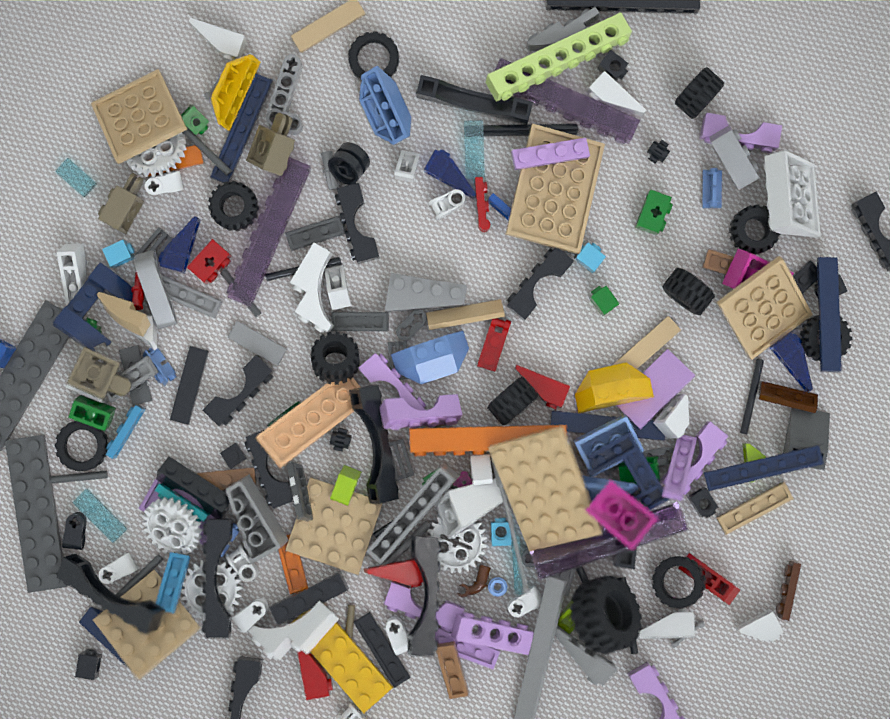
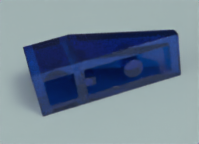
[424,149,476,199]
[158,216,201,274]
[769,332,813,392]

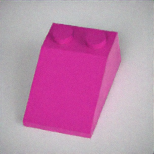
[722,249,794,289]
[586,480,658,550]

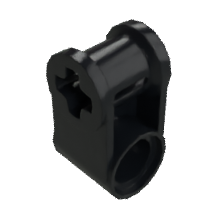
[62,512,87,550]

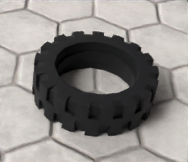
[348,31,399,81]
[55,421,109,471]
[652,556,706,609]

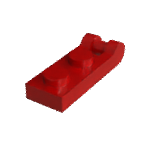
[475,177,491,233]
[477,318,511,372]

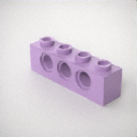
[451,612,534,655]

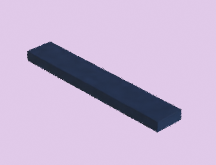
[210,73,273,183]
[817,257,842,373]
[550,411,665,441]
[704,445,824,491]

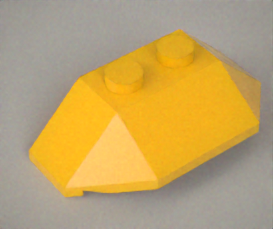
[210,54,261,131]
[575,362,654,413]

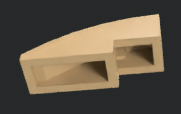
[97,292,151,337]

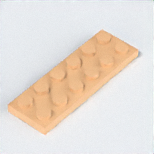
[256,378,360,468]

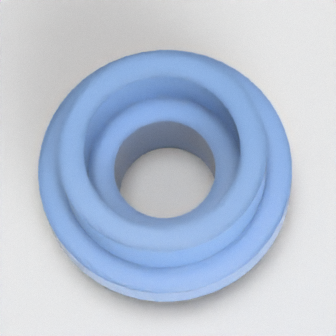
[488,577,507,597]

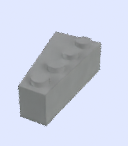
[385,273,467,312]
[226,474,289,564]

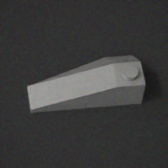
[555,626,618,686]

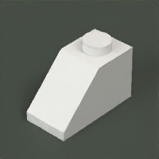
[325,265,351,310]
[653,394,689,438]
[735,609,784,642]

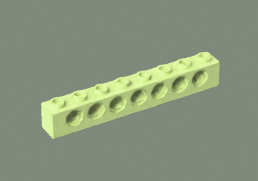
[485,12,632,102]

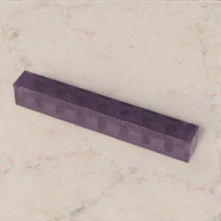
[494,58,640,145]
[227,157,311,308]
[530,502,688,580]

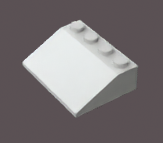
[764,150,821,237]

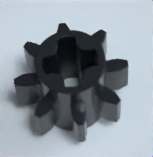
[647,139,670,164]
[330,428,352,452]

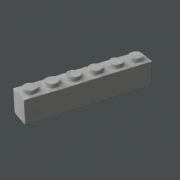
[366,463,459,565]

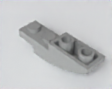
[527,7,599,51]

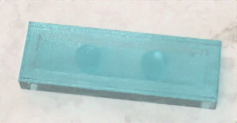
[464,120,485,179]
[72,489,128,543]
[511,534,523,594]

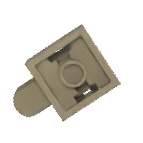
[246,113,295,176]
[98,173,145,234]
[67,347,131,401]

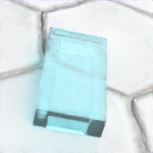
[55,158,97,198]

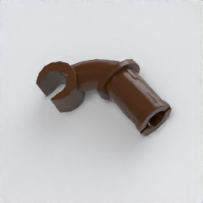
[457,565,491,597]

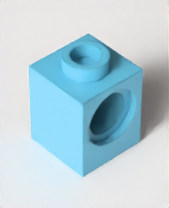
[102,240,135,268]
[491,518,511,546]

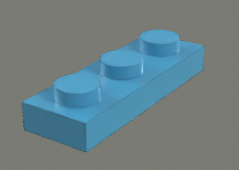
[106,405,146,459]
[156,552,191,614]

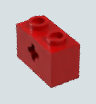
[187,239,232,284]

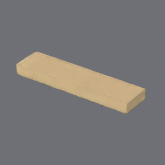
[291,0,366,53]
[426,299,505,330]
[611,316,681,369]
[716,482,794,535]

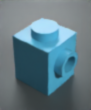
[575,243,606,273]

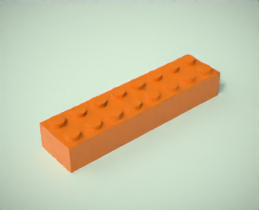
[410,425,567,456]

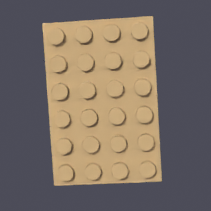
[505,123,605,254]
[488,426,603,552]

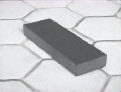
[285,215,345,251]

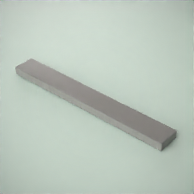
[514,575,568,719]

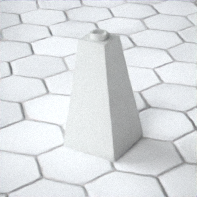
[435,478,508,539]

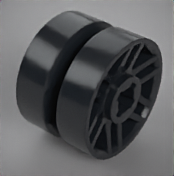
[328,142,370,185]

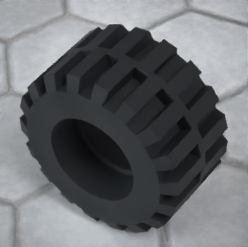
[675,67,725,119]
[208,181,259,231]
[729,205,781,255]
[662,268,715,315]
[799,315,853,361]
[311,331,360,385]
[487,377,539,426]

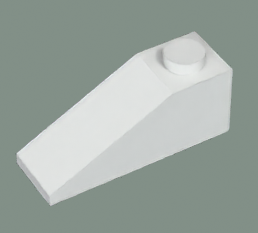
[189,18,247,61]
[587,71,646,117]
[56,244,86,306]
[638,609,695,639]

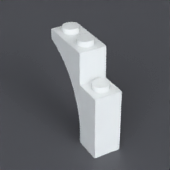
[290,243,334,333]
[248,601,339,661]

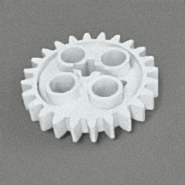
[126,132,187,178]
[142,497,203,555]
[427,517,488,574]
[181,559,243,621]

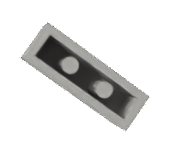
[709,125,760,189]

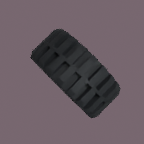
[570,575,642,654]

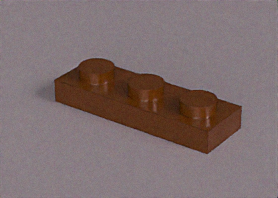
[758,381,818,413]
[776,561,801,621]

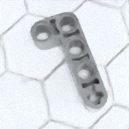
[266,54,303,135]
[134,249,177,329]

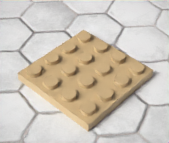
[91,69,187,164]
[716,256,813,360]
[285,477,383,575]
[93,570,201,680]

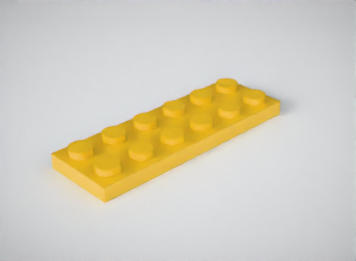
[290,609,393,713]

